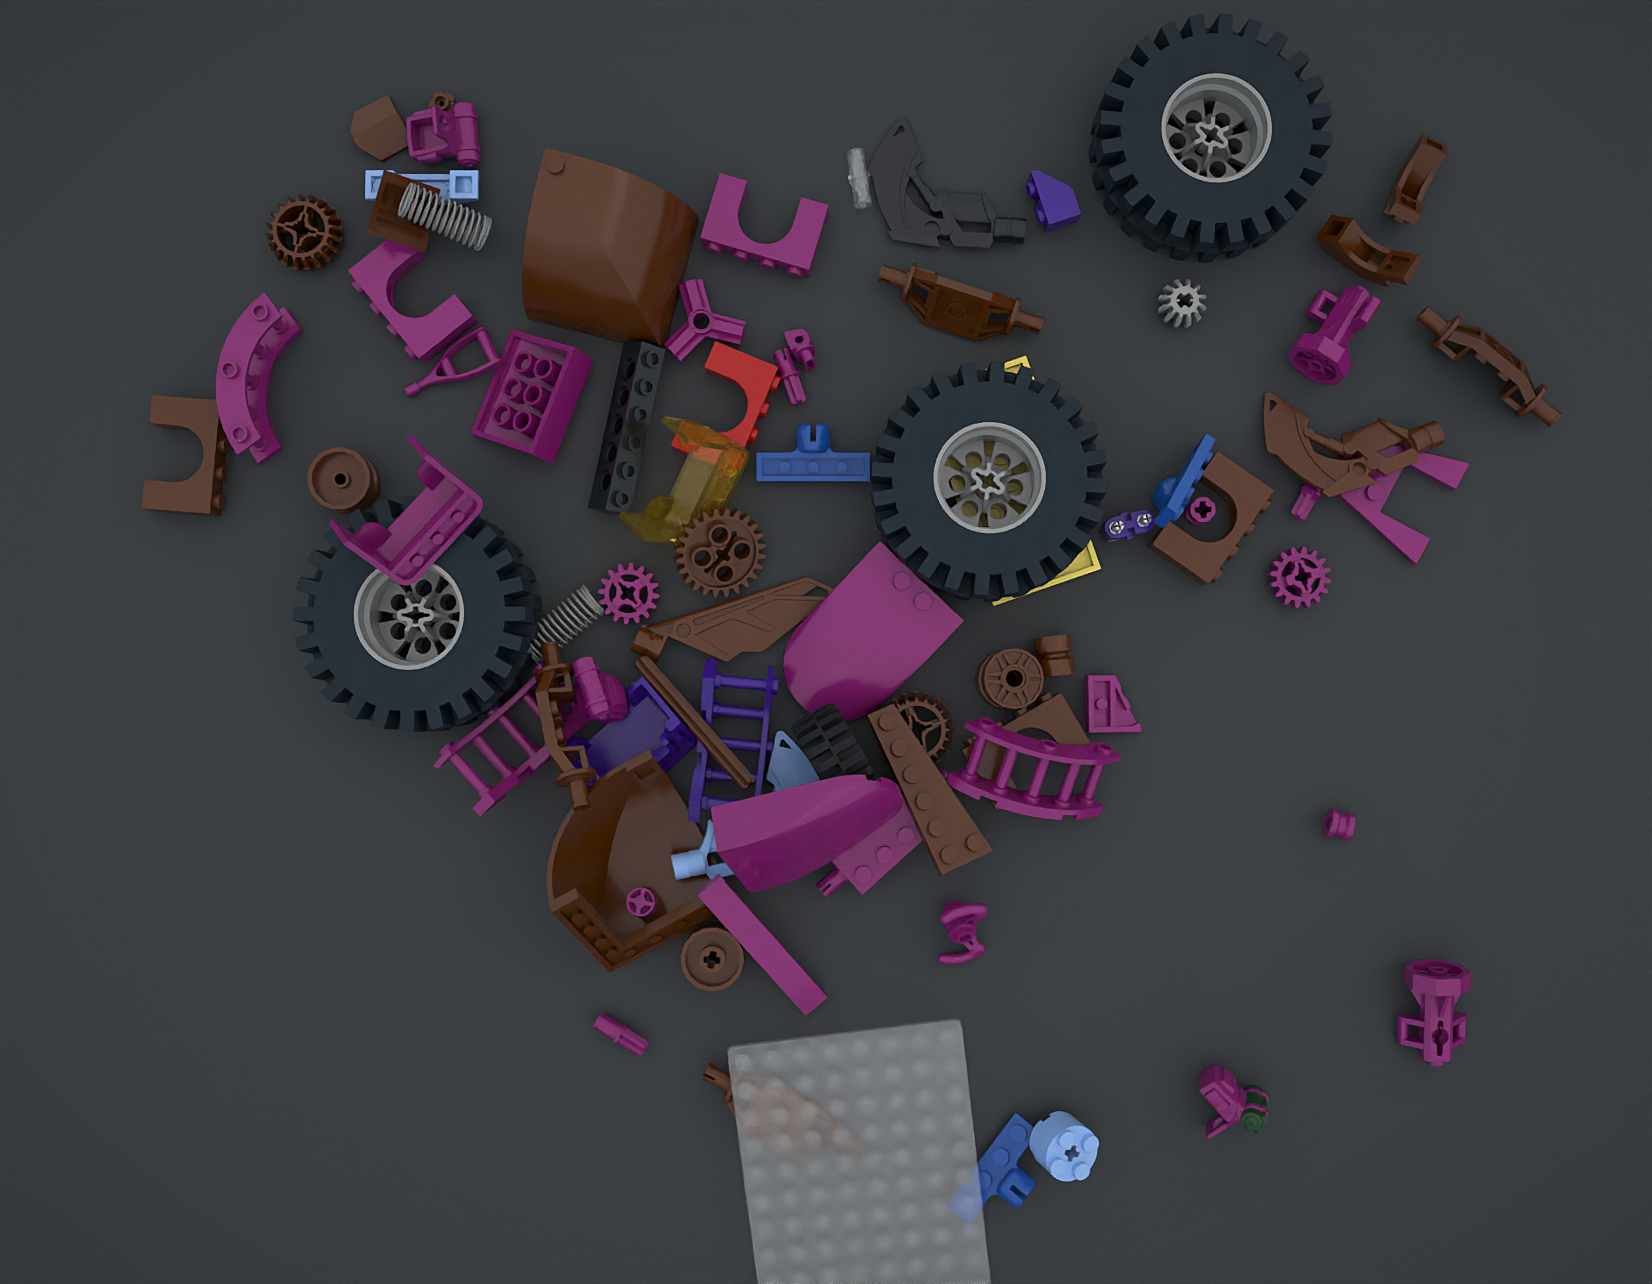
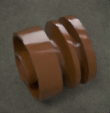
[975,648,1044,710]

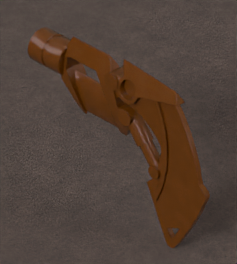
[1263,392,1445,497]

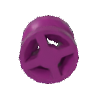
[1323,808,1356,841]
[626,888,658,918]

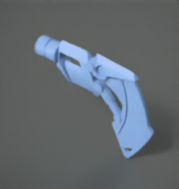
[670,731,820,880]

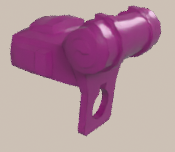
[406,102,481,168]
[558,657,628,725]

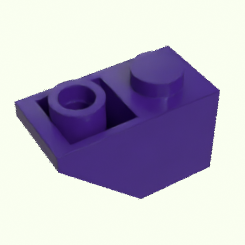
[1025,170,1081,233]

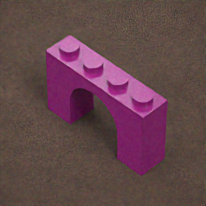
[700,173,829,278]
[348,240,478,364]

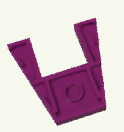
[1336,445,1469,564]

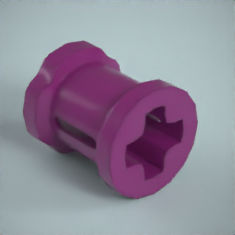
[1184,497,1216,525]

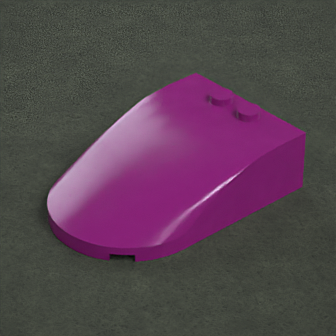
[783,541,964,721]
[711,774,902,893]

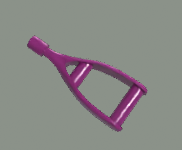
[404,327,503,397]

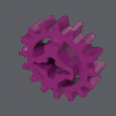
[1267,547,1332,609]
[598,563,661,625]

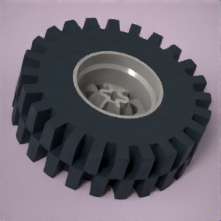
[1089,13,1333,263]
[871,361,1108,602]
[293,496,542,732]

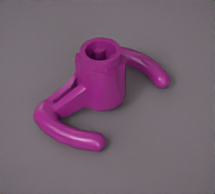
[937,901,988,965]

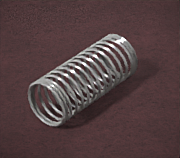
[398,182,492,252]
[528,585,605,664]

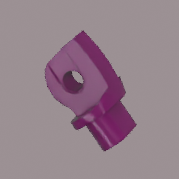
[784,328,816,371]

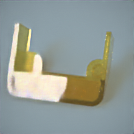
[618,416,749,544]

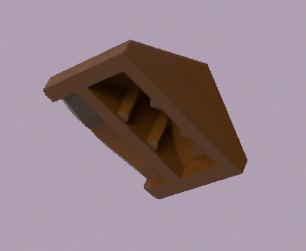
[350,94,408,162]

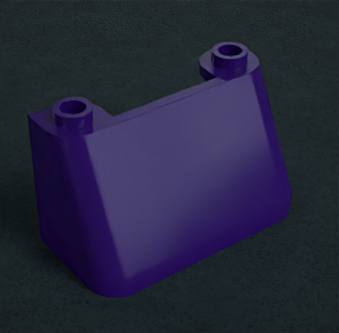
[567,676,698,790]

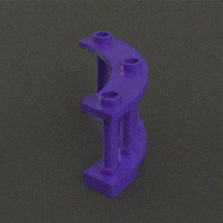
[688,659,779,822]

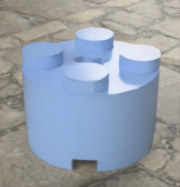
[1029,1111,1099,1181]

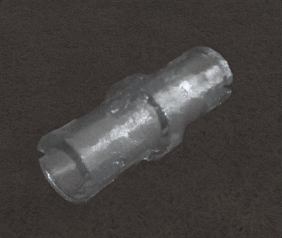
[846,148,872,209]

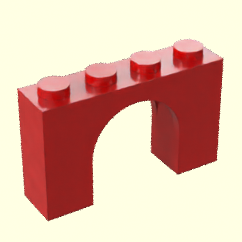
[671,341,781,476]

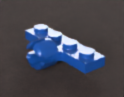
[756,424,870,481]
[1152,433,1216,528]
[947,1112,1035,1224]

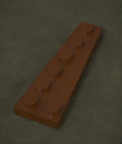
[866,704,992,876]

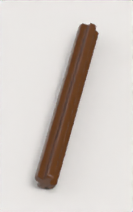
[634,656,755,790]

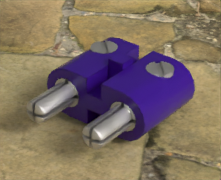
[1099,510,1154,542]

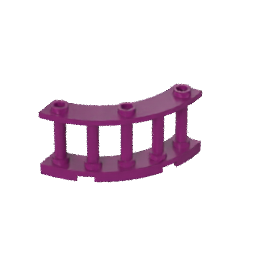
[216,292,304,465]
[434,660,591,817]
[947,717,1122,820]

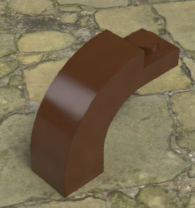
[1383,134,1447,225]
[1316,214,1423,287]

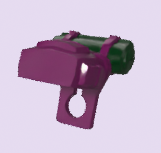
[1199,1063,1269,1139]

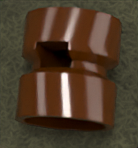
[1033,634,1075,677]

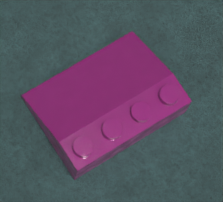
[470,330,594,464]

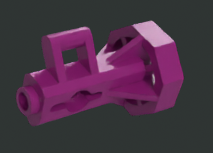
[1287,286,1381,386]
[1397,959,1471,1066]

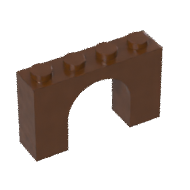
[141,395,230,517]
[1147,451,1274,586]
[960,691,1091,810]

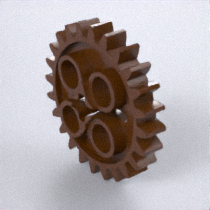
[673,505,766,598]

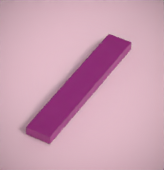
[696,874,828,1016]

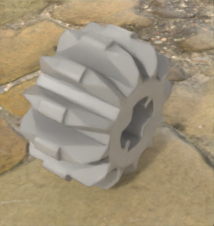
[1158,279,1206,328]

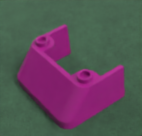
[329,434,483,585]

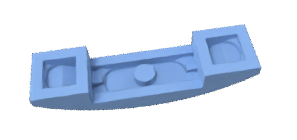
[365,170,479,205]

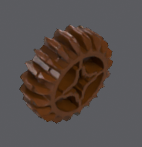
[265,194,345,272]
[886,692,955,762]

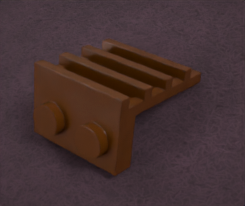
[367,170,440,253]

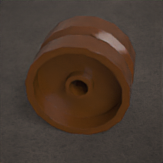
[307,447,381,514]
[681,922,746,991]

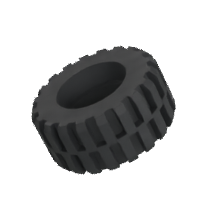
[792,703,878,781]

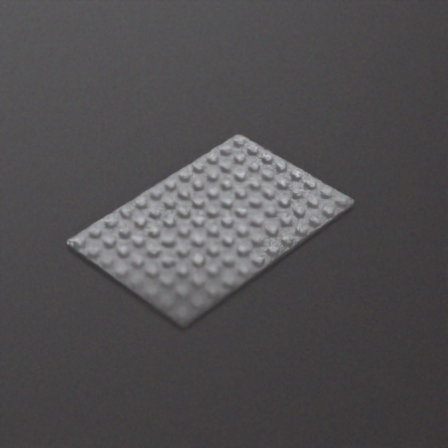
[727,1018,991,1284]

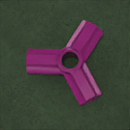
[663,279,746,363]

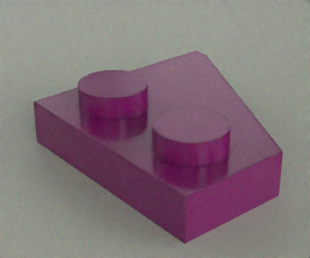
[1084,675,1141,733]

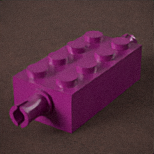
[815,769,950,898]

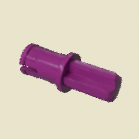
[772,348,806,405]
[1291,482,1322,521]
[593,1012,648,1056]

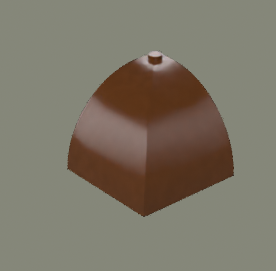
[522,148,699,349]
[546,750,727,973]

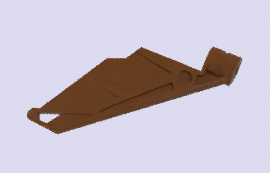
[631,576,834,662]

